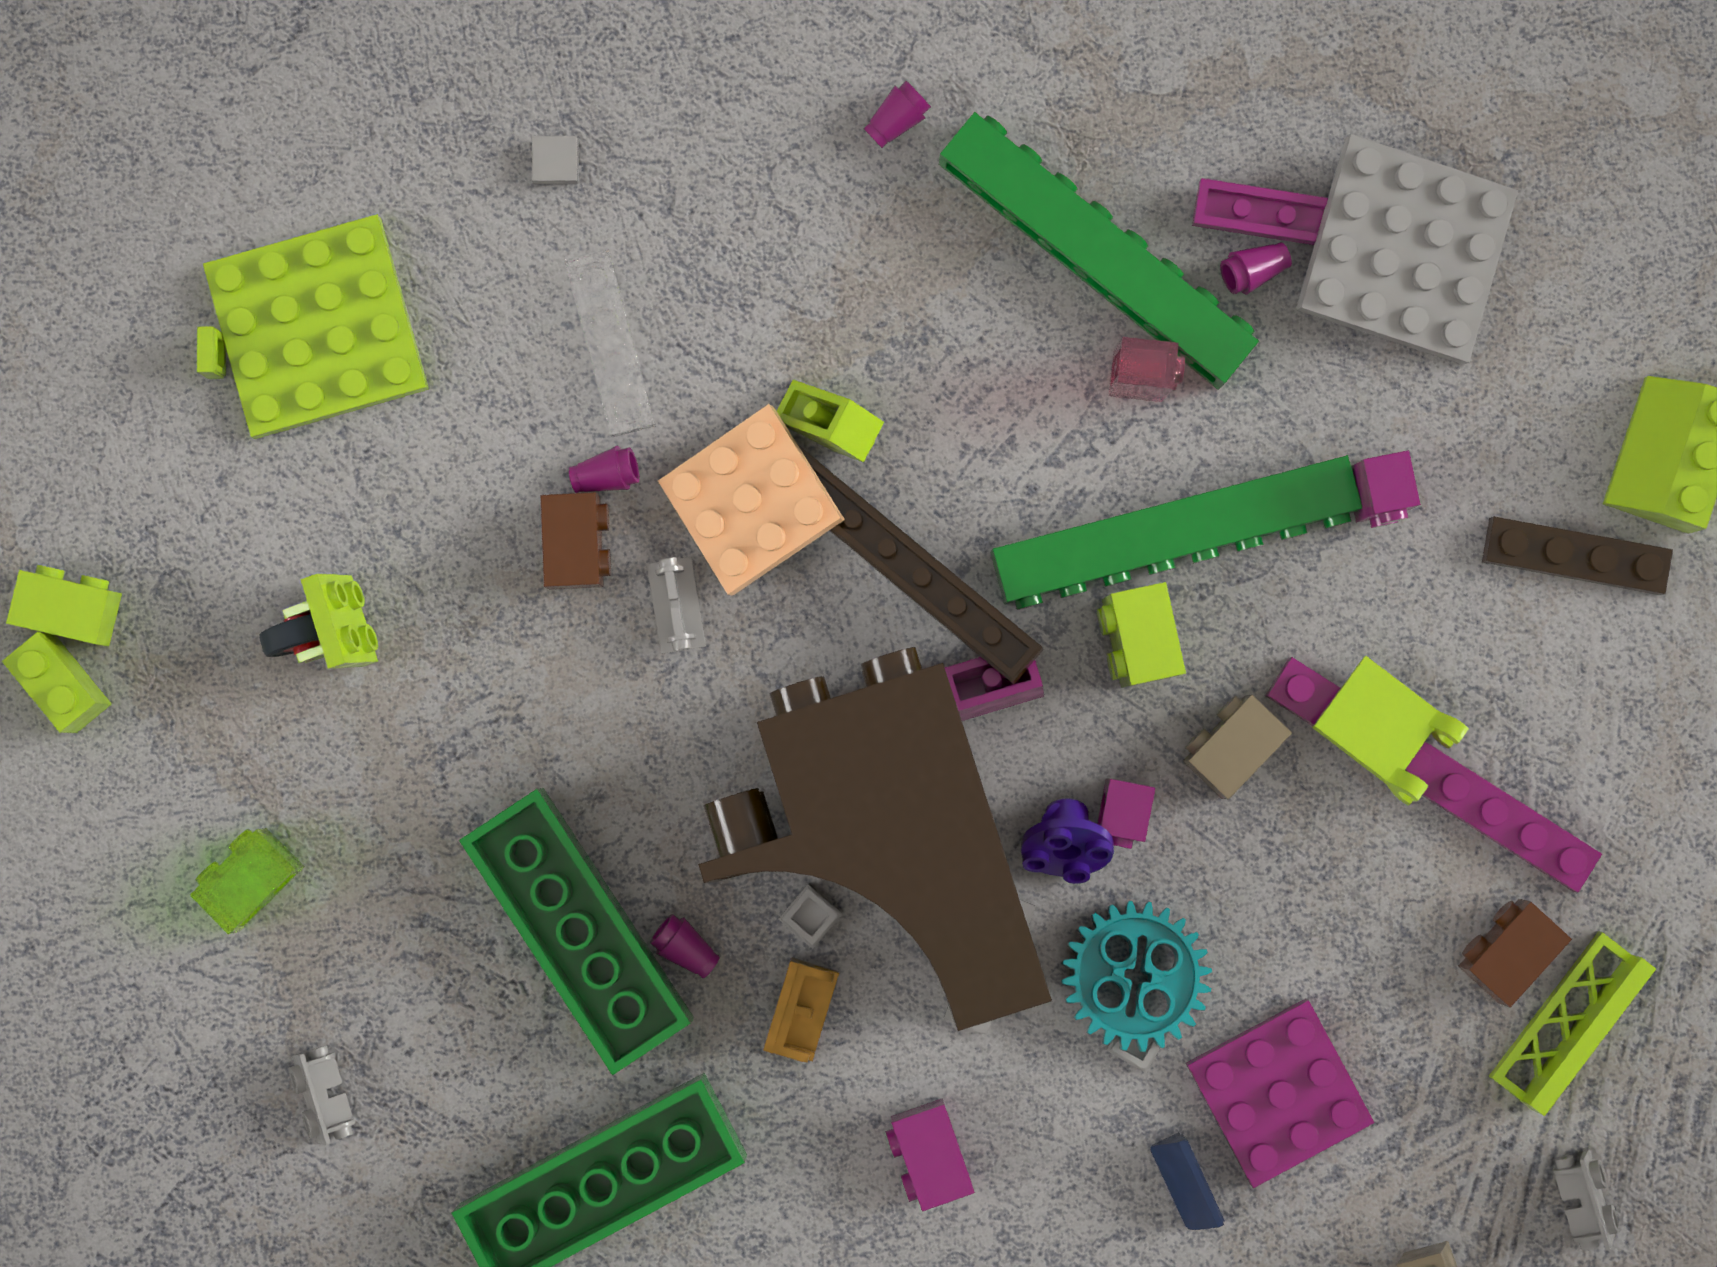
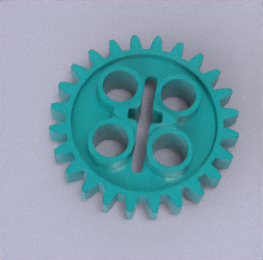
[1061,901,1212,1052]

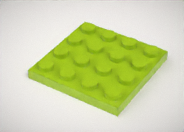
[203,214,429,439]

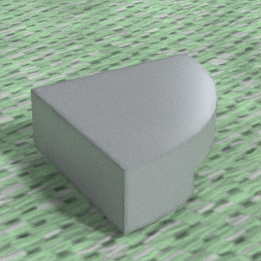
[1105,1032,1168,1073]

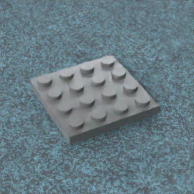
[1296,134,1518,365]

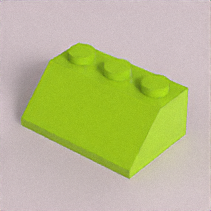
[1603,376,1717,534]

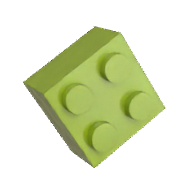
[1097,582,1186,688]

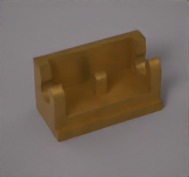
[763,957,839,1063]

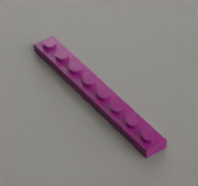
[1265,657,1602,893]

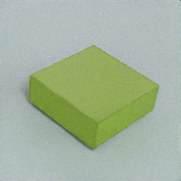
[197,326,226,379]

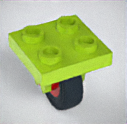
[259,573,378,669]

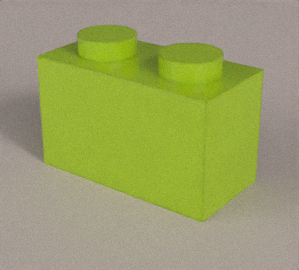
[6,564,122,646]
[2,632,112,733]

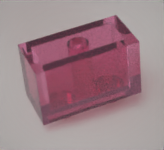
[1109,337,1185,402]

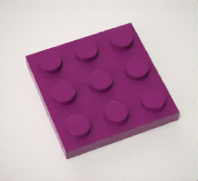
[1185,998,1375,1188]

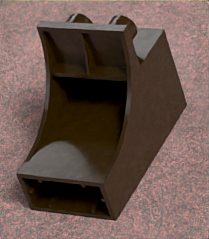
[698,647,1052,1031]

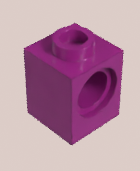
[1097,778,1156,849]

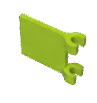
[1312,656,1469,805]

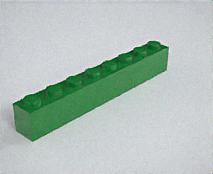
[938,112,1259,390]
[990,455,1362,610]

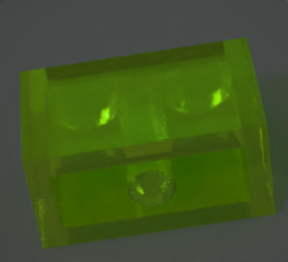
[190,828,305,935]

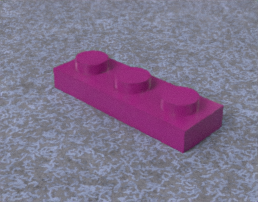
[1192,178,1328,245]

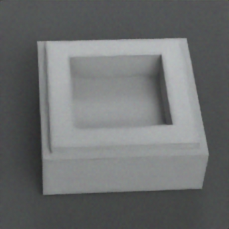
[532,136,579,184]
[778,884,843,949]

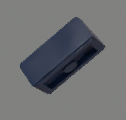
[1150,1132,1225,1230]

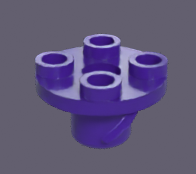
[1021,798,1114,884]

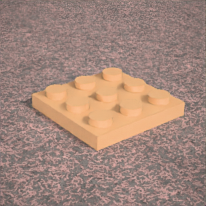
[658,404,845,596]

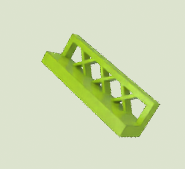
[1489,931,1656,1116]

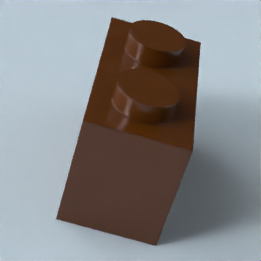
[540,492,611,590]
[1458,899,1572,1008]

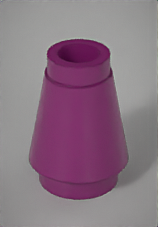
[863,81,931,148]
[1220,242,1292,295]
[569,445,640,493]
[650,914,720,979]

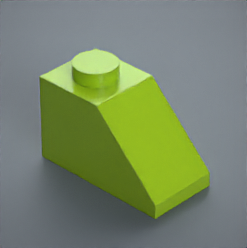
[777,380,884,463]

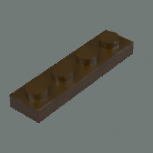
[1482,516,1673,595]

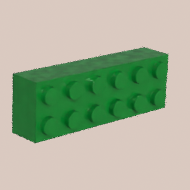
[459,788,694,1076]
[451,1073,747,1267]

